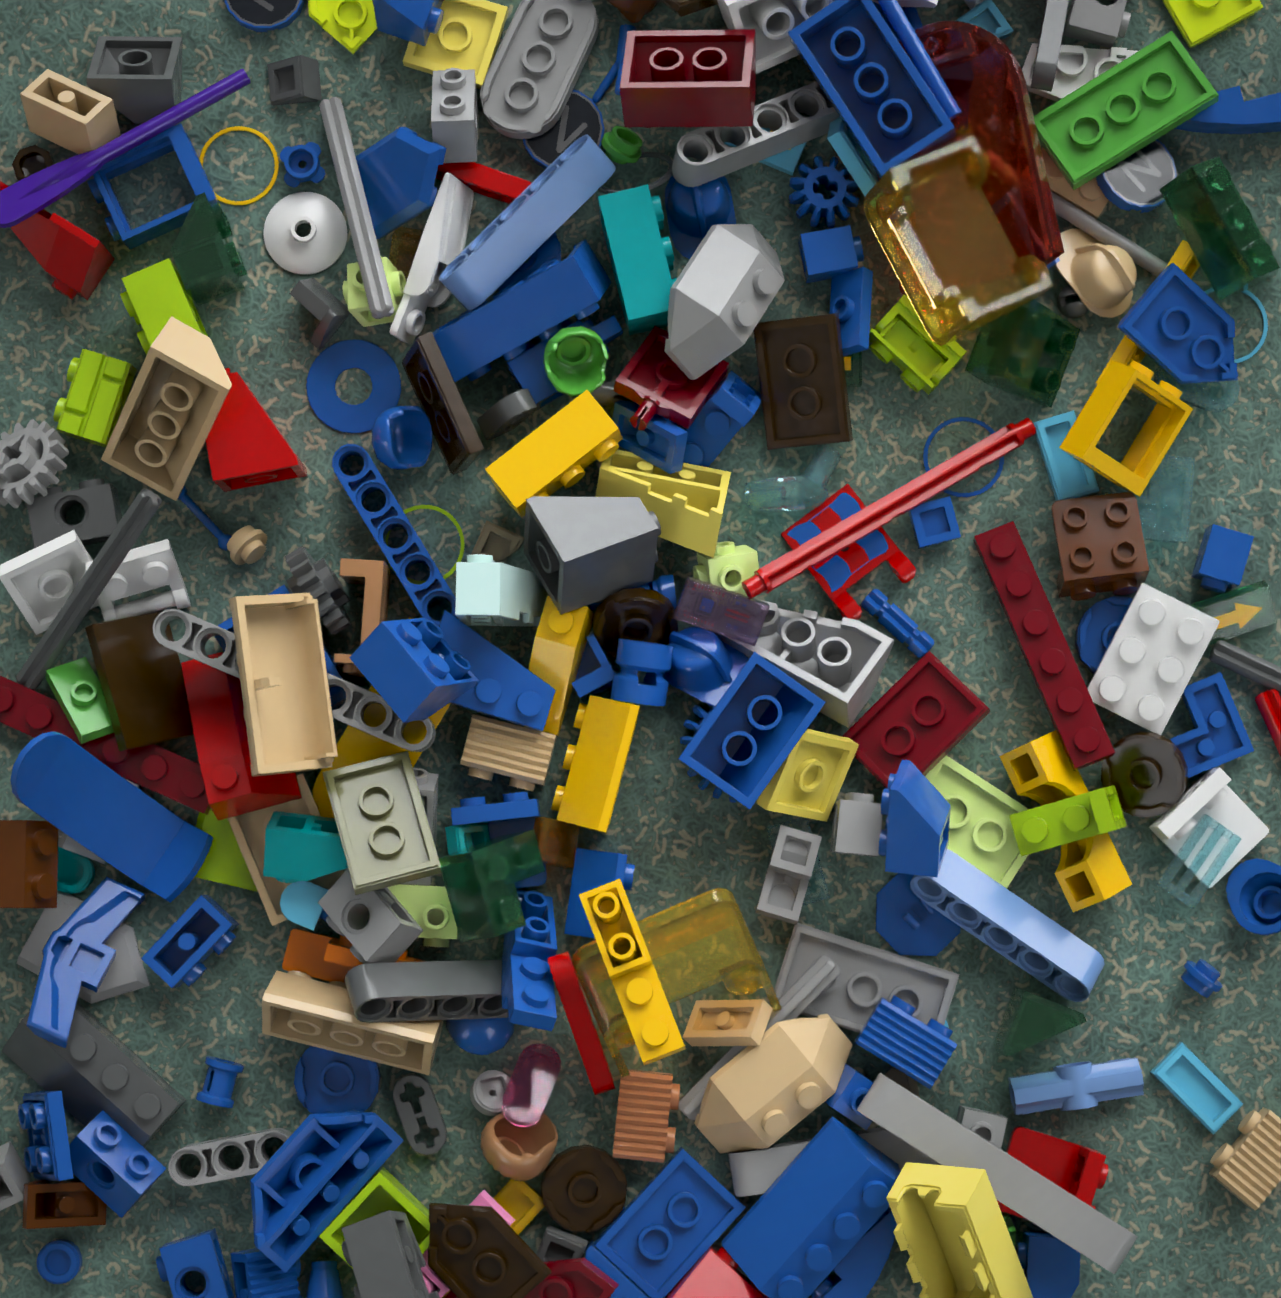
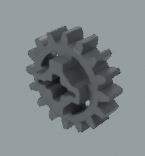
[285,546,352,635]

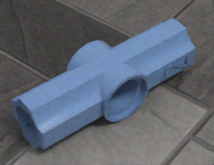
[1008,1057,1144,1115]

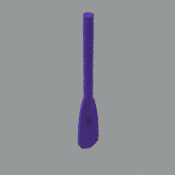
[0,69,251,228]

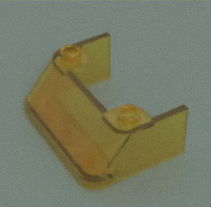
[572,888,781,1078]

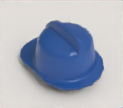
[665,176,736,259]
[663,626,749,706]

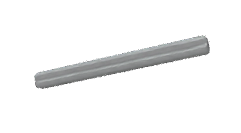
[319,97,394,319]

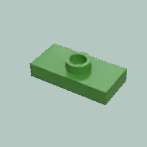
[46,656,114,744]

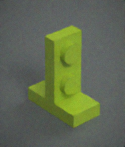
[1009,785,1127,857]

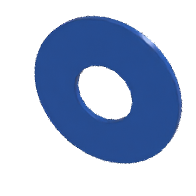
[306,339,401,434]

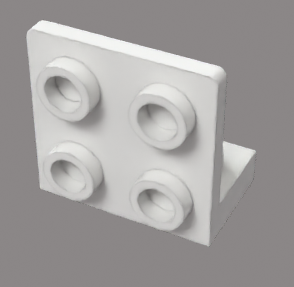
[1149,767,1269,888]

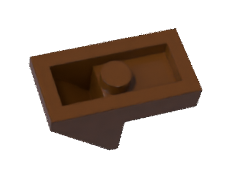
[22,1180,107,1229]

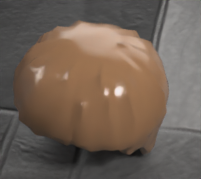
[480,1106,558,1181]

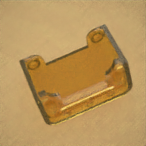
[864,135,1054,346]

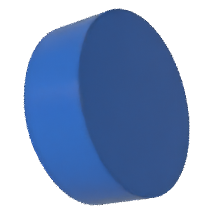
[37,1239,82,1284]

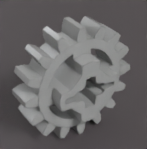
[0,419,69,508]

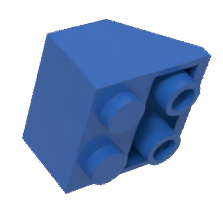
[349,618,479,723]
[879,760,951,877]
[564,848,635,939]

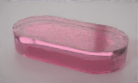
[502,1043,561,1127]

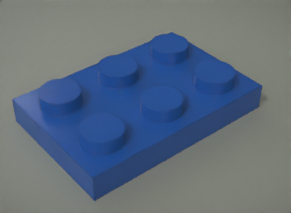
[594,1147,746,1298]

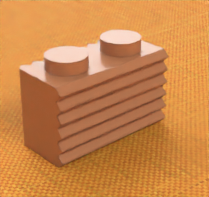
[612,1068,680,1163]

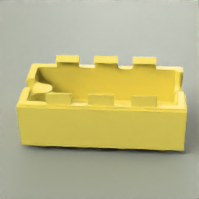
[886,1162,1033,1298]

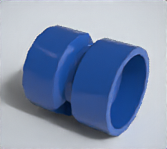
[611,639,674,706]

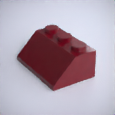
[620,29,756,128]

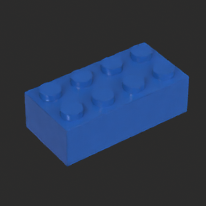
[788,0,956,183]

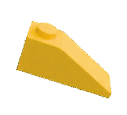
[520,596,594,736]

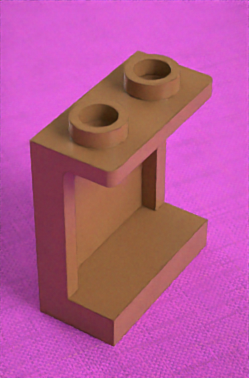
[333,558,391,677]

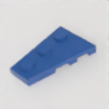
[439,610,556,732]

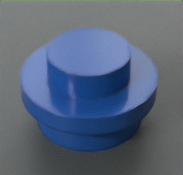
[1181,959,1223,998]

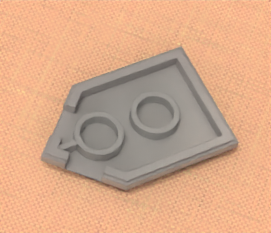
[16,890,150,1004]

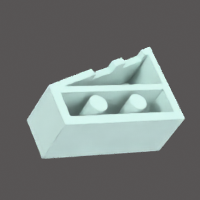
[455,554,548,627]

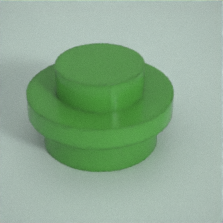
[601,126,643,164]

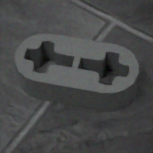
[476,388,538,440]
[393,1074,447,1155]

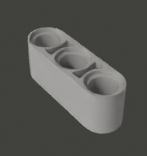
[168,1128,292,1186]

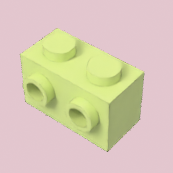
[387,884,461,947]

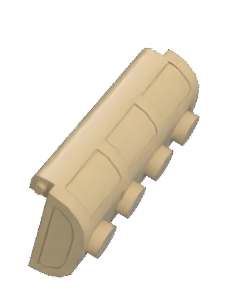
[229,593,338,776]

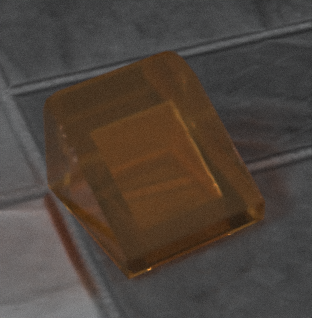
[389,226,423,278]

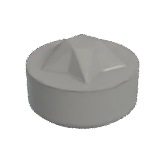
[470,1070,515,1116]

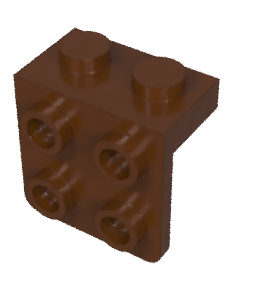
[1051,492,1150,601]

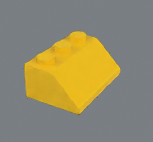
[485,390,622,518]
[551,695,640,834]

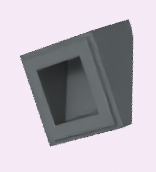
[267,55,322,106]

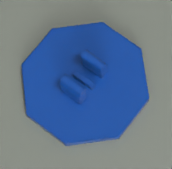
[876,873,961,956]

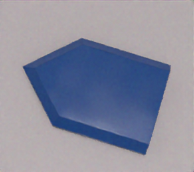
[356,127,447,239]
[1117,263,1238,384]

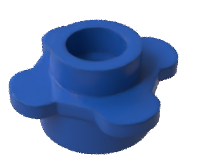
[280,142,325,188]

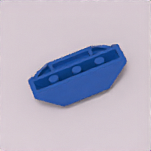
[250,1112,404,1273]

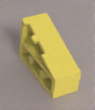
[595,450,731,558]

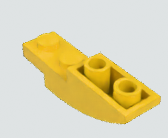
[579,879,686,1066]

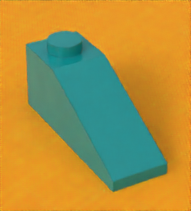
[263,811,348,883]

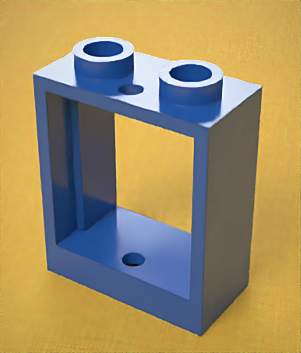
[87,123,221,249]

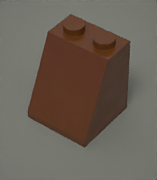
[0,820,58,908]

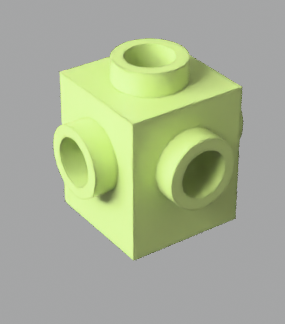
[342,257,406,327]
[693,541,759,605]

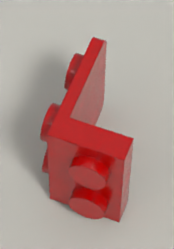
[997,1126,1108,1220]

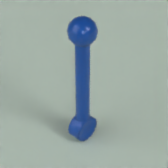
[177,485,232,551]

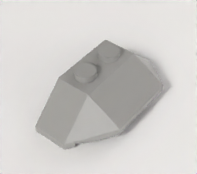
[665,224,785,380]

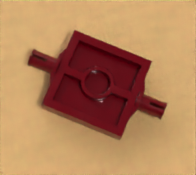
[613,326,729,430]

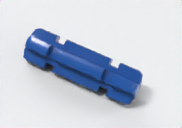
[861,589,935,658]

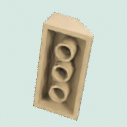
[101,316,232,501]
[262,970,443,1075]

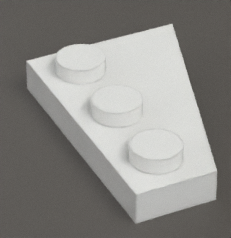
[1015,43,1138,102]

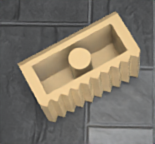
[460,714,557,792]
[1209,1107,1281,1211]

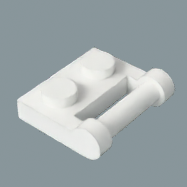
[85,539,191,622]

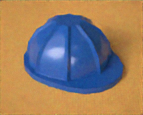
[1226,858,1281,936]

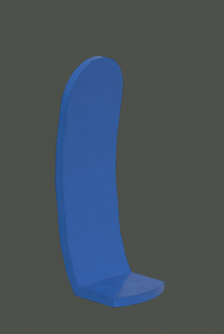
[10,731,213,903]

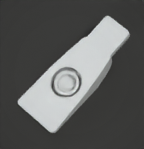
[390,172,474,344]

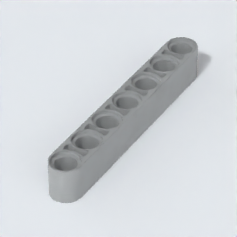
[153,609,436,753]
[857,1073,1138,1274]

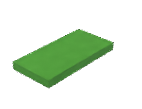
[1028,31,1219,190]

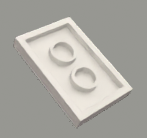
[1087,582,1220,735]

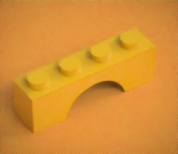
[999,730,1132,912]

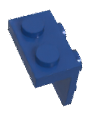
[451,792,547,893]

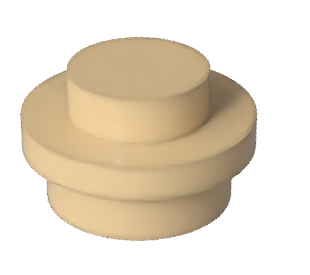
[227,525,267,565]

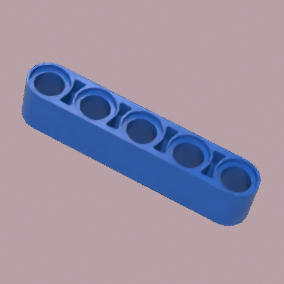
[332,444,459,626]

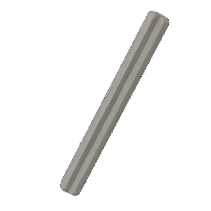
[678,955,841,1121]

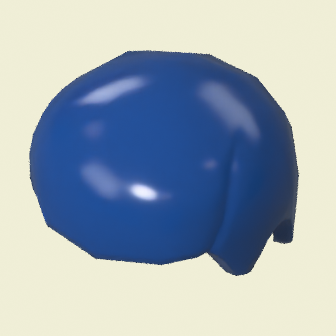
[371,406,433,470]
[446,1018,514,1055]

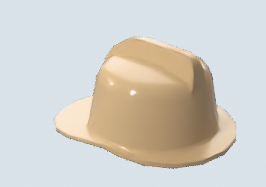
[1052,228,1137,318]

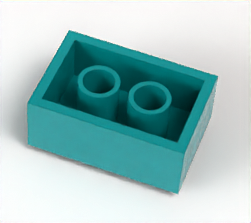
[598,184,678,336]

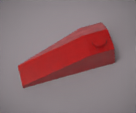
[0,181,115,301]
[181,652,302,821]

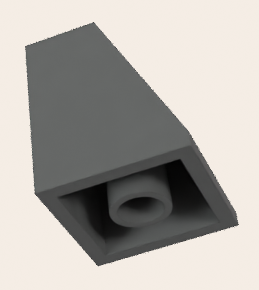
[524,496,661,615]

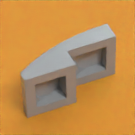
[755,825,822,925]

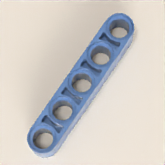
[439,134,616,311]
[910,849,1105,1002]

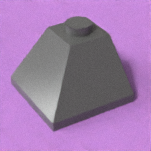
[86,36,183,124]

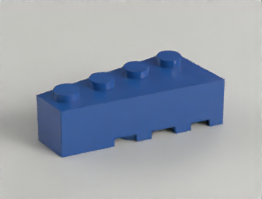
[433,239,611,382]

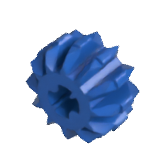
[788,156,859,228]

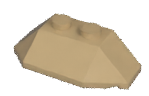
[694,1014,853,1154]

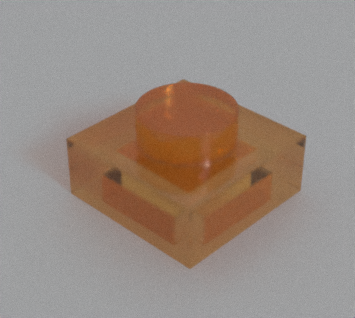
[528,817,580,869]

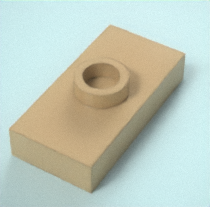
[682,999,773,1046]

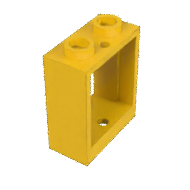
[1059,360,1193,497]

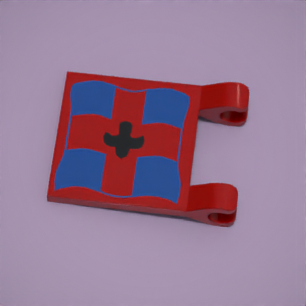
[781,484,916,620]

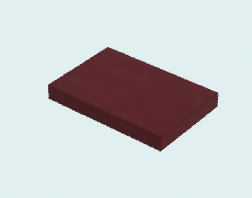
[842,651,991,789]

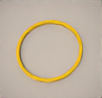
[199,126,279,205]

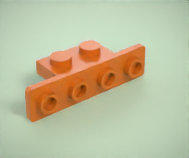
[282,928,425,983]

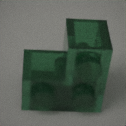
[439,830,545,942]

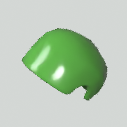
[543,326,609,397]

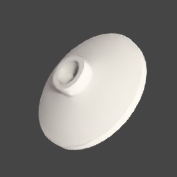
[263,192,348,275]

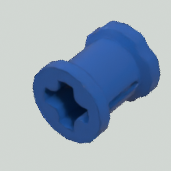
[196,1056,244,1108]

